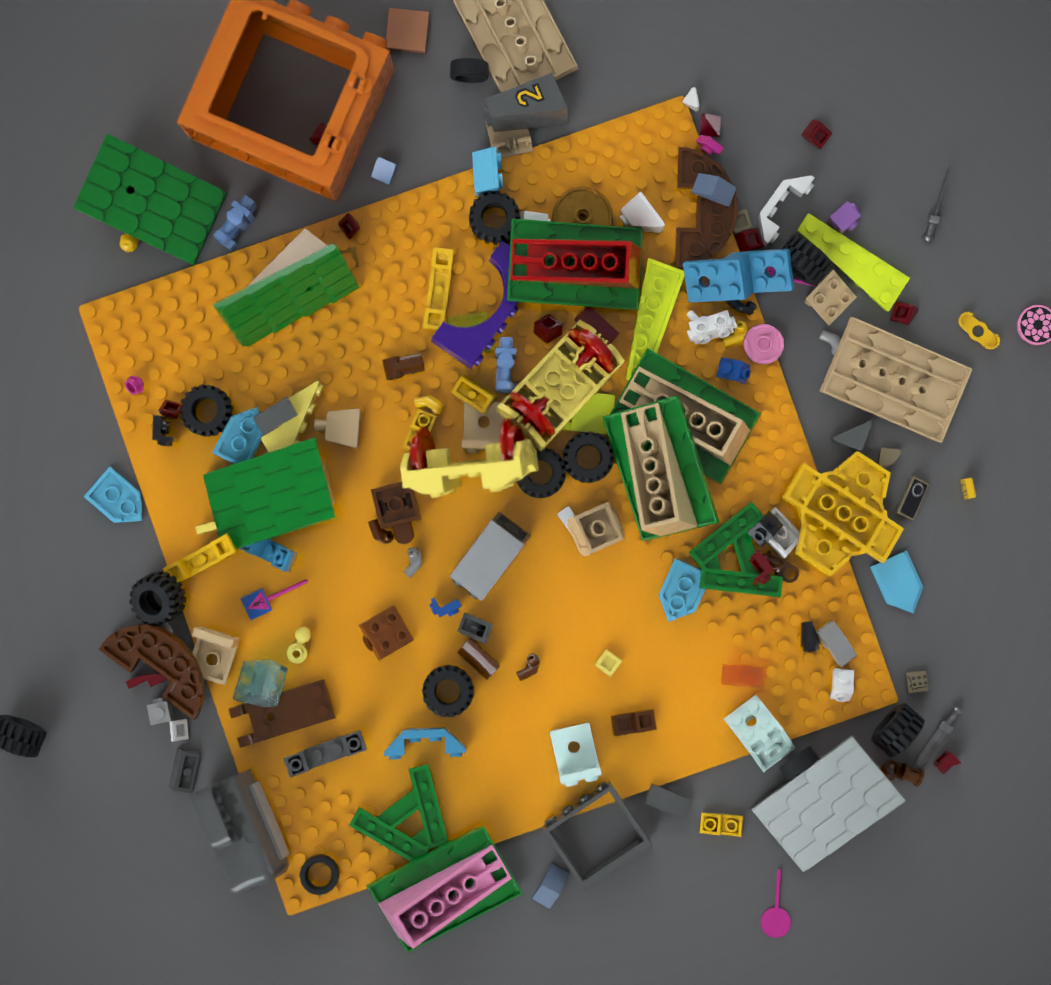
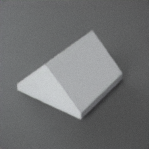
[767,507,800,558]

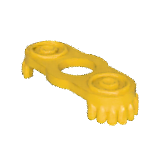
[958,312,1000,350]

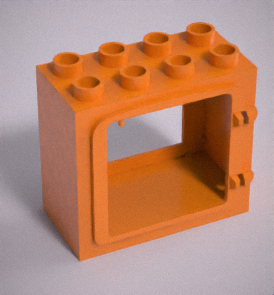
[177,0,395,202]

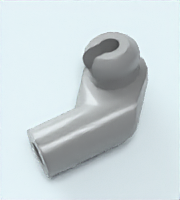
[819,330,841,355]
[403,547,423,578]

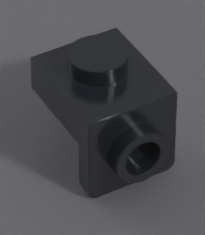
[748,510,783,546]

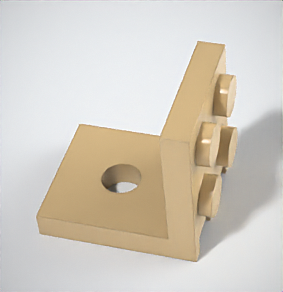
[462,401,504,454]
[192,626,241,685]

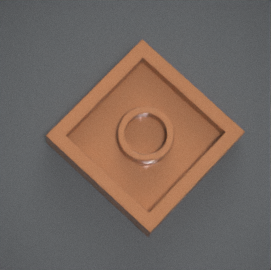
[386,8,429,53]

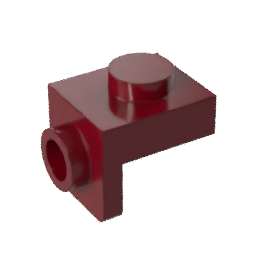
[749,550,774,586]

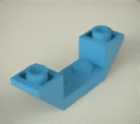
[239,539,298,572]
[384,727,467,759]

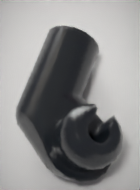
[726,300,757,315]

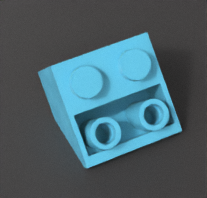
[472,147,503,196]

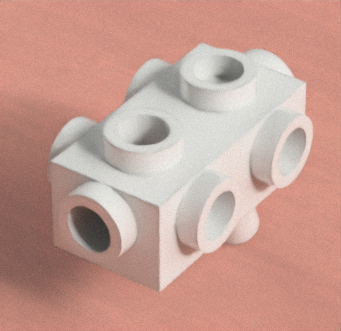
[687,310,737,345]

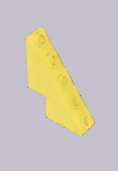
[261,381,324,452]

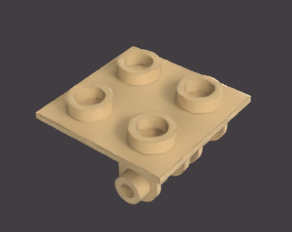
[485,121,533,158]
[804,269,857,326]

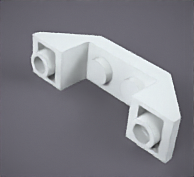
[758,175,814,246]

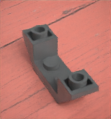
[283,730,367,778]

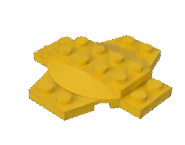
[782,451,904,576]

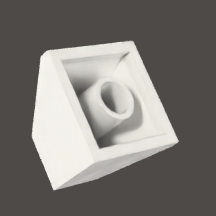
[619,192,665,233]

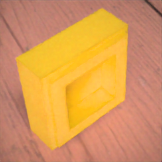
[960,478,976,499]

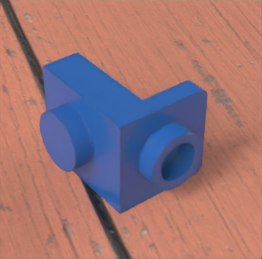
[716,357,751,385]
[429,597,462,617]

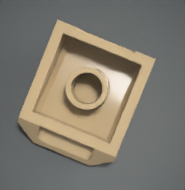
[568,502,625,557]

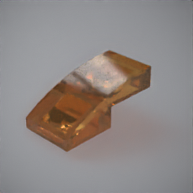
[721,664,765,688]

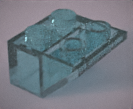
[233,659,288,707]

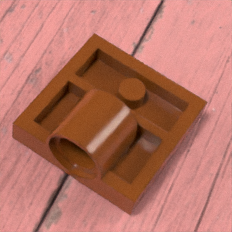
[358,605,414,660]

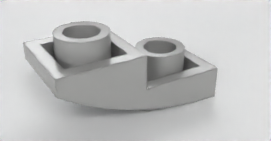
[816,620,857,667]

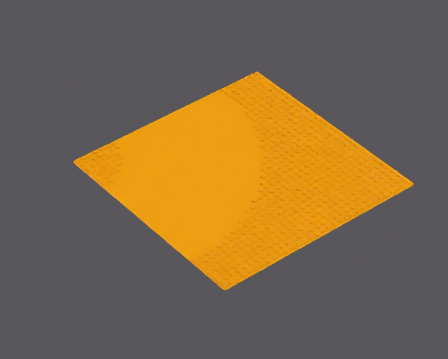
[79,96,898,915]

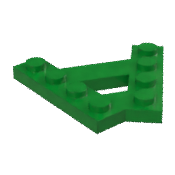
[688,502,783,598]
[349,763,449,861]

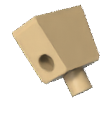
[314,409,362,449]

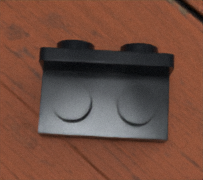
[152,415,178,446]

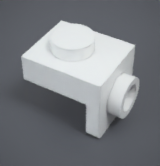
[830,668,854,702]

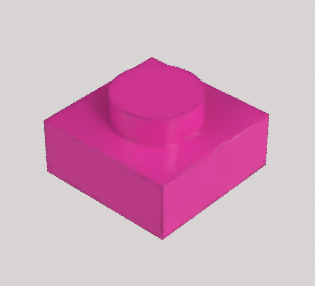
[696,135,724,155]

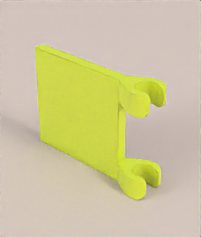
[562,393,615,435]

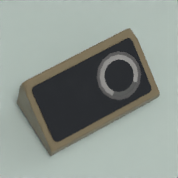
[895,476,930,521]

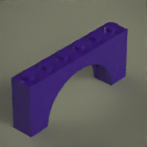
[431,241,519,369]

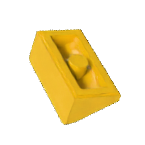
[451,375,498,414]

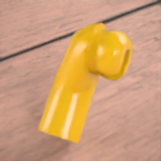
[722,321,748,347]
[414,395,443,415]

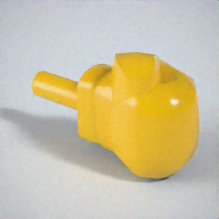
[119,234,139,252]

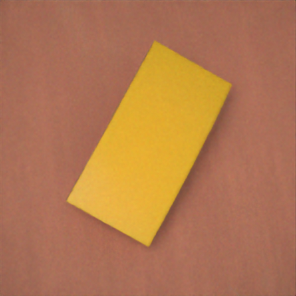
[402,409,437,452]
[700,812,744,837]

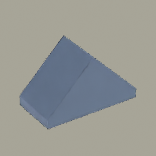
[691,173,736,207]
[532,863,569,909]

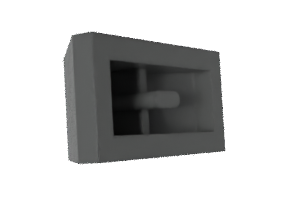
[830,421,872,452]
[457,613,494,644]

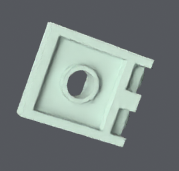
[724,695,795,773]
[550,722,601,786]

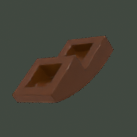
[611,709,657,736]

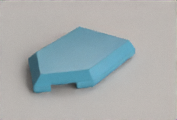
[212,407,263,464]
[84,466,143,523]
[870,550,923,614]
[658,558,706,622]

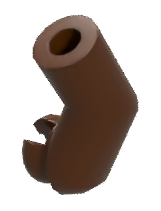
[368,519,394,544]
[516,653,540,681]

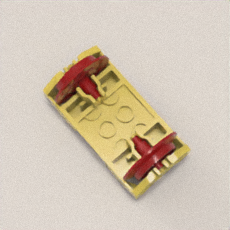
[496,320,625,452]
[400,418,539,497]

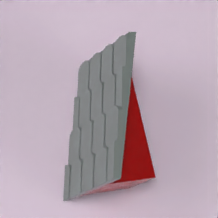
[751,736,906,872]

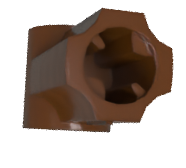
[382,353,425,380]

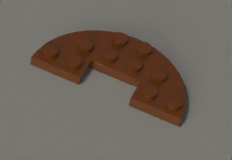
[675,147,738,269]
[99,624,205,720]

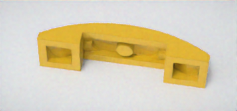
[423,247,454,330]
[163,533,237,582]

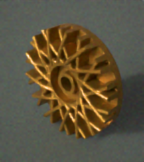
[552,187,613,226]

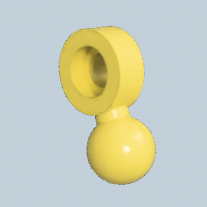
[287,627,311,664]

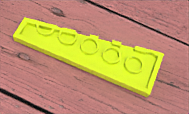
[797,213,910,312]
[625,258,685,381]

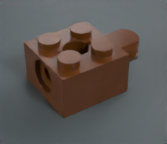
[371,481,422,544]

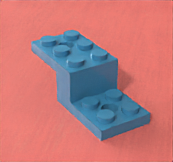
[683,249,795,302]

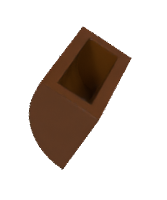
[457,638,500,680]

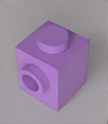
[827,201,861,234]

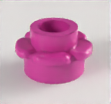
[125,376,144,395]

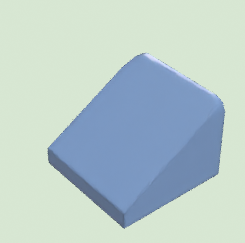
[371,156,397,185]

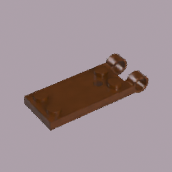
[228,679,336,748]

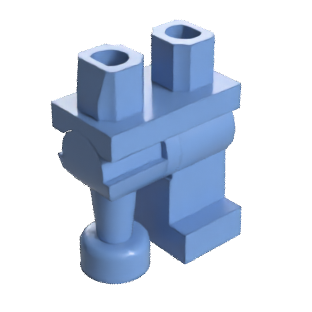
[213,195,258,252]
[496,337,516,393]

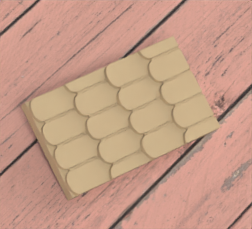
[452,0,578,93]
[820,317,973,443]

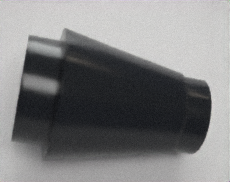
[801,621,821,652]

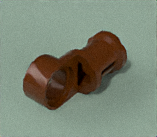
[765,550,799,583]
[880,760,925,787]

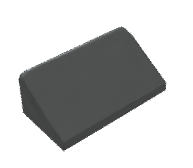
[169,748,201,793]

